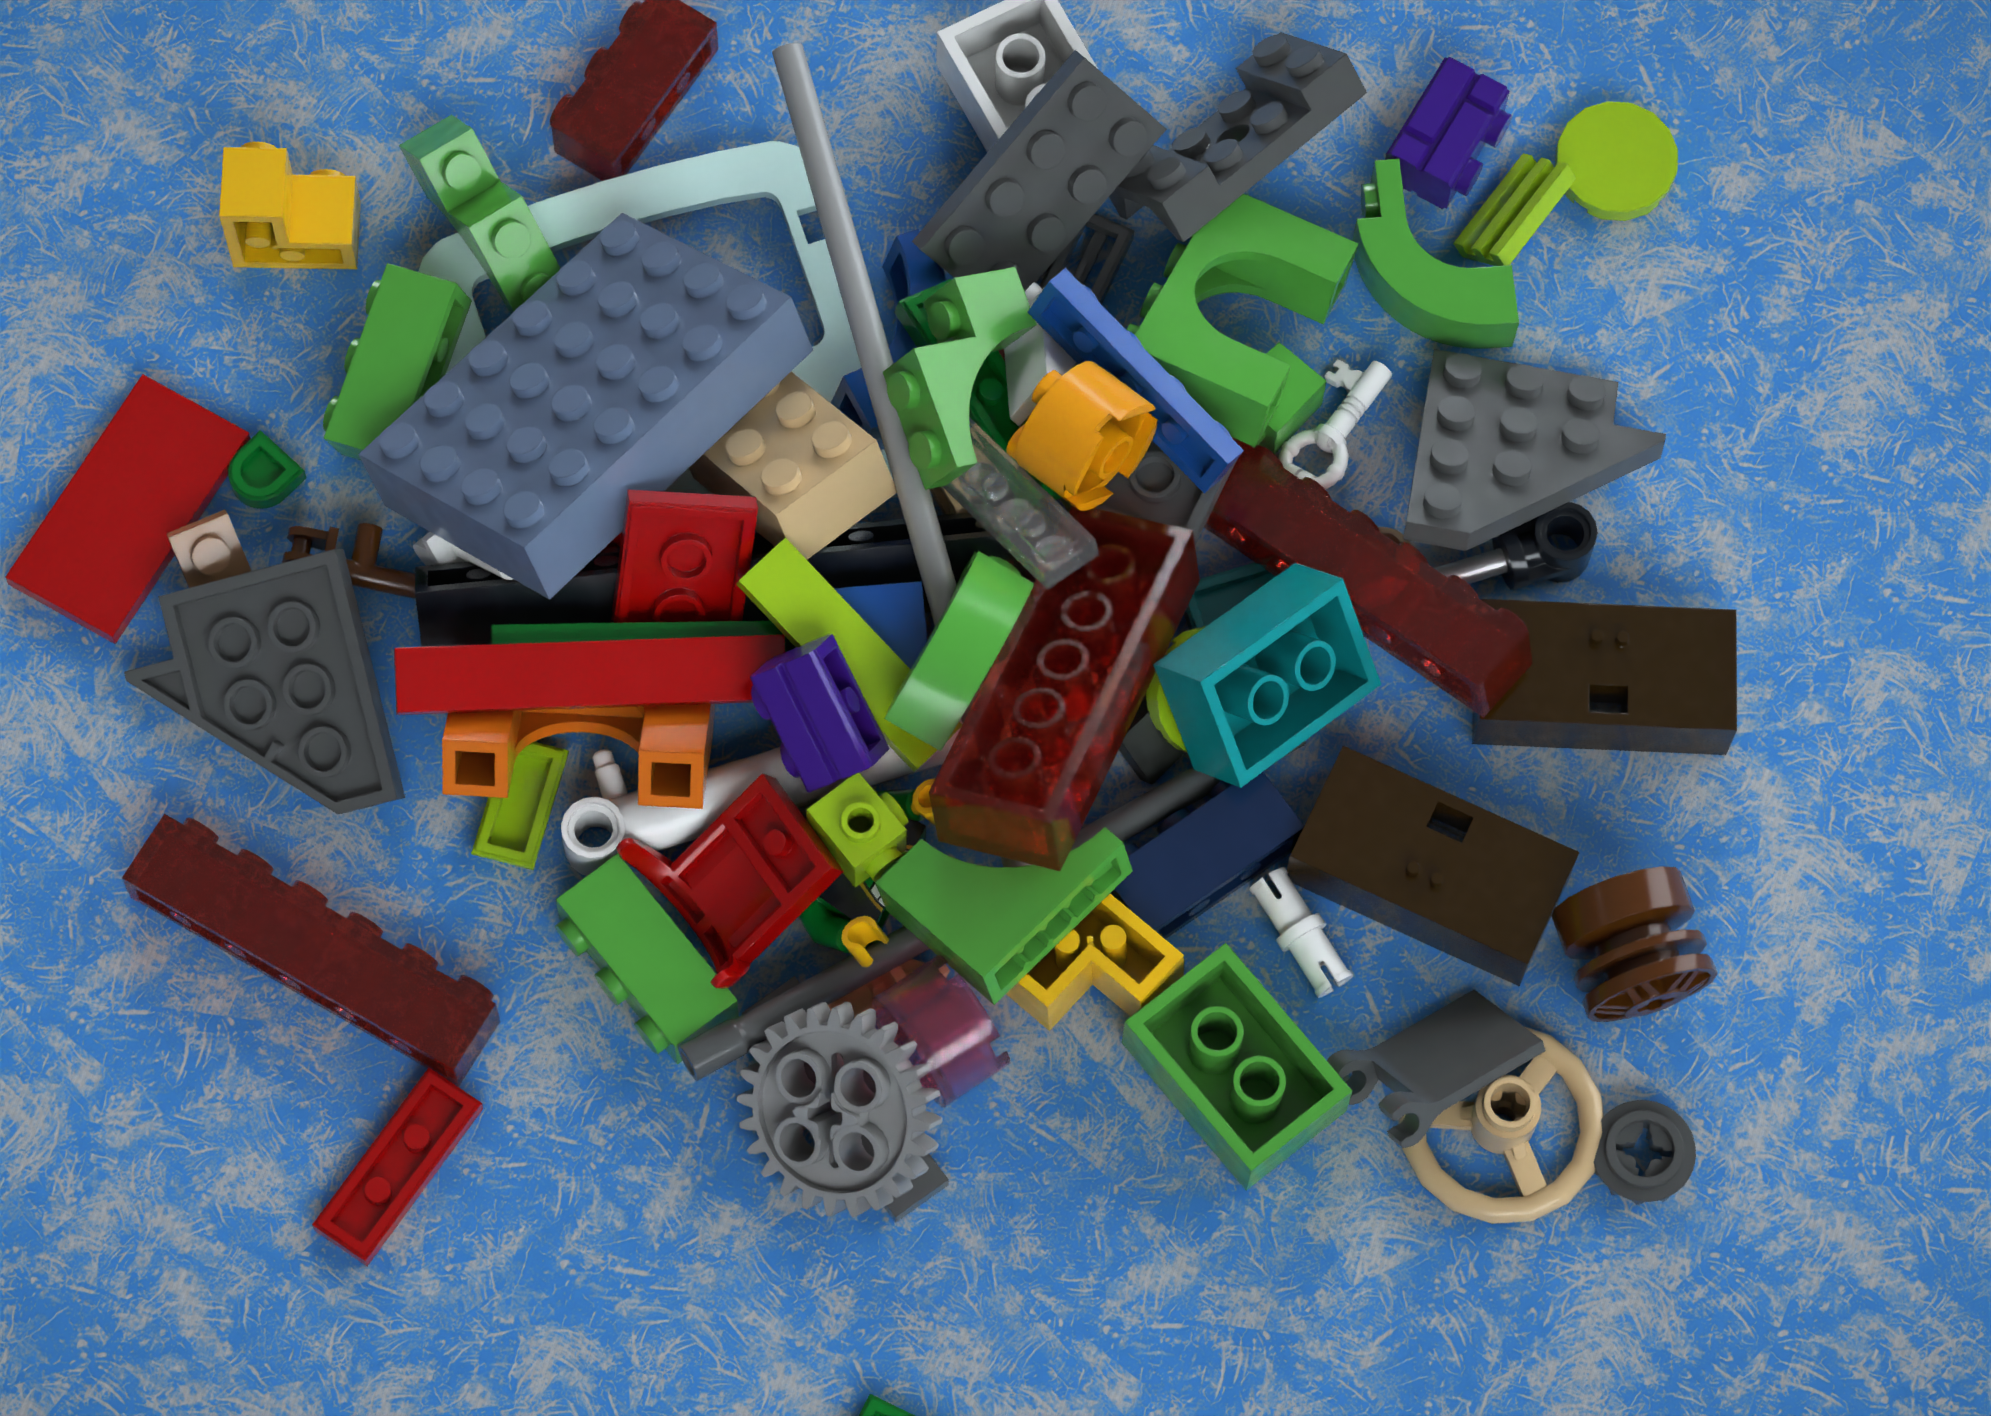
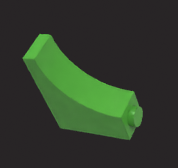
[875,827,1133,1005]

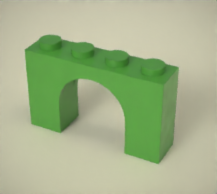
[1126,194,1359,447]

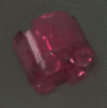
[872,955,1010,1108]

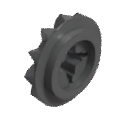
[1594,1100,1696,1205]

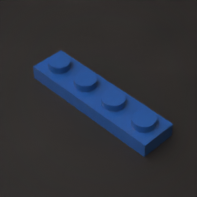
[1028,268,1244,494]

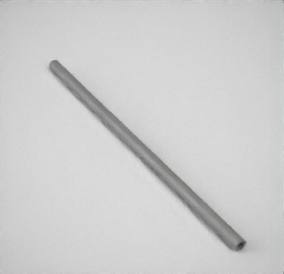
[772,43,1036,867]

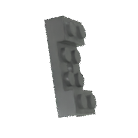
[1109,32,1367,242]

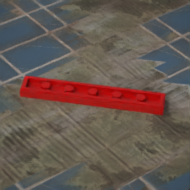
[394,634,785,715]

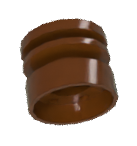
[1551,866,1718,1022]

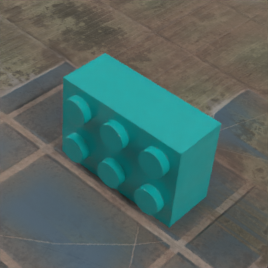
[1153,563,1382,788]

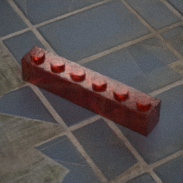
[1204,438,1533,718]
[122,814,500,1086]

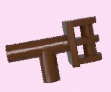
[282,523,415,599]

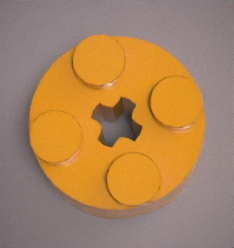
[1006,361,1158,511]

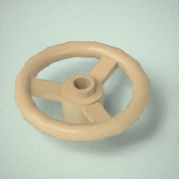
[1399,1027,1604,1224]

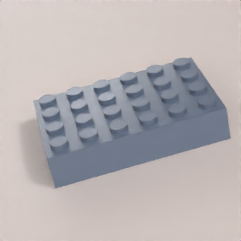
[358,213,813,600]

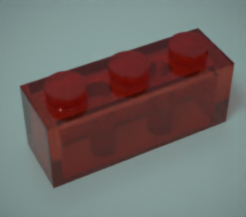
[550,0,718,181]

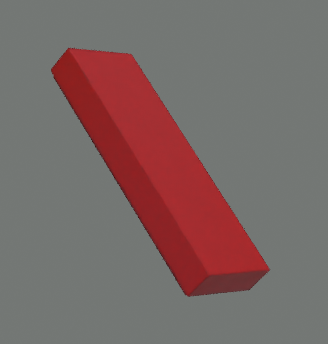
[312,1067,483,1267]

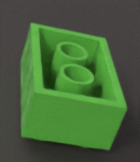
[1122,943,1352,1191]

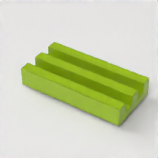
[1453,153,1576,266]

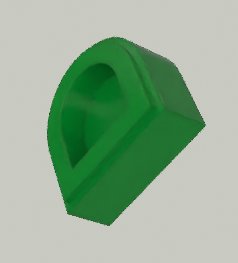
[228,430,306,509]

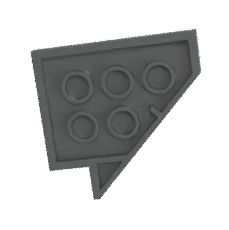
[1403,349,1666,551]
[124,549,405,814]

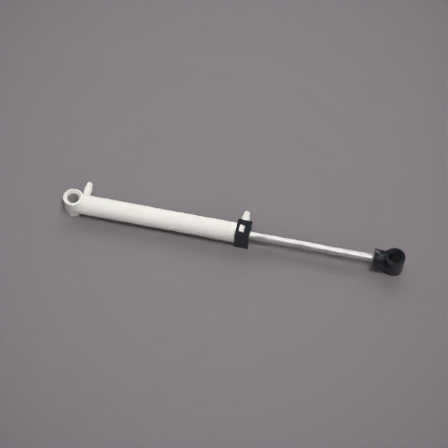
[561,502,1598,876]

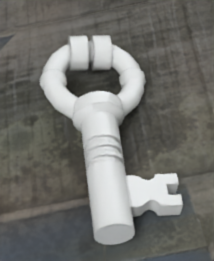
[1277,359,1392,498]

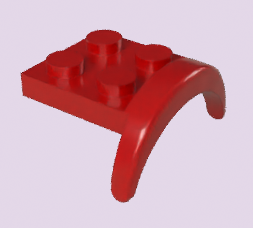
[617,773,844,988]

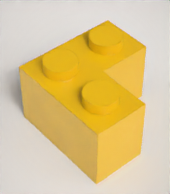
[219,142,361,269]
[1006,893,1184,1031]

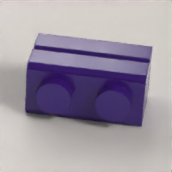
[1385,57,1512,209]
[750,633,890,793]

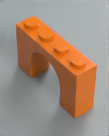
[442,704,715,809]

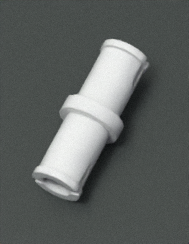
[1249,867,1353,998]

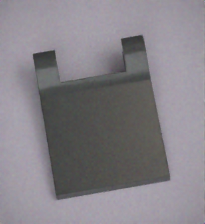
[1327,990,1546,1148]

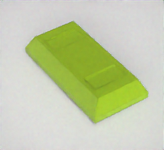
[471,742,569,870]

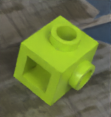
[806,773,909,888]

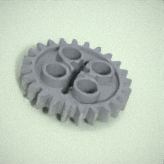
[736,1002,942,1217]

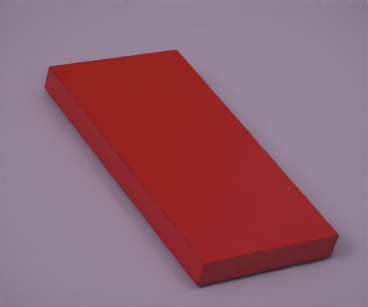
[5,374,251,644]

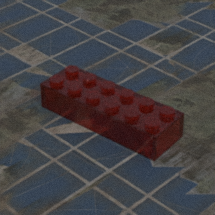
[929,506,1200,871]

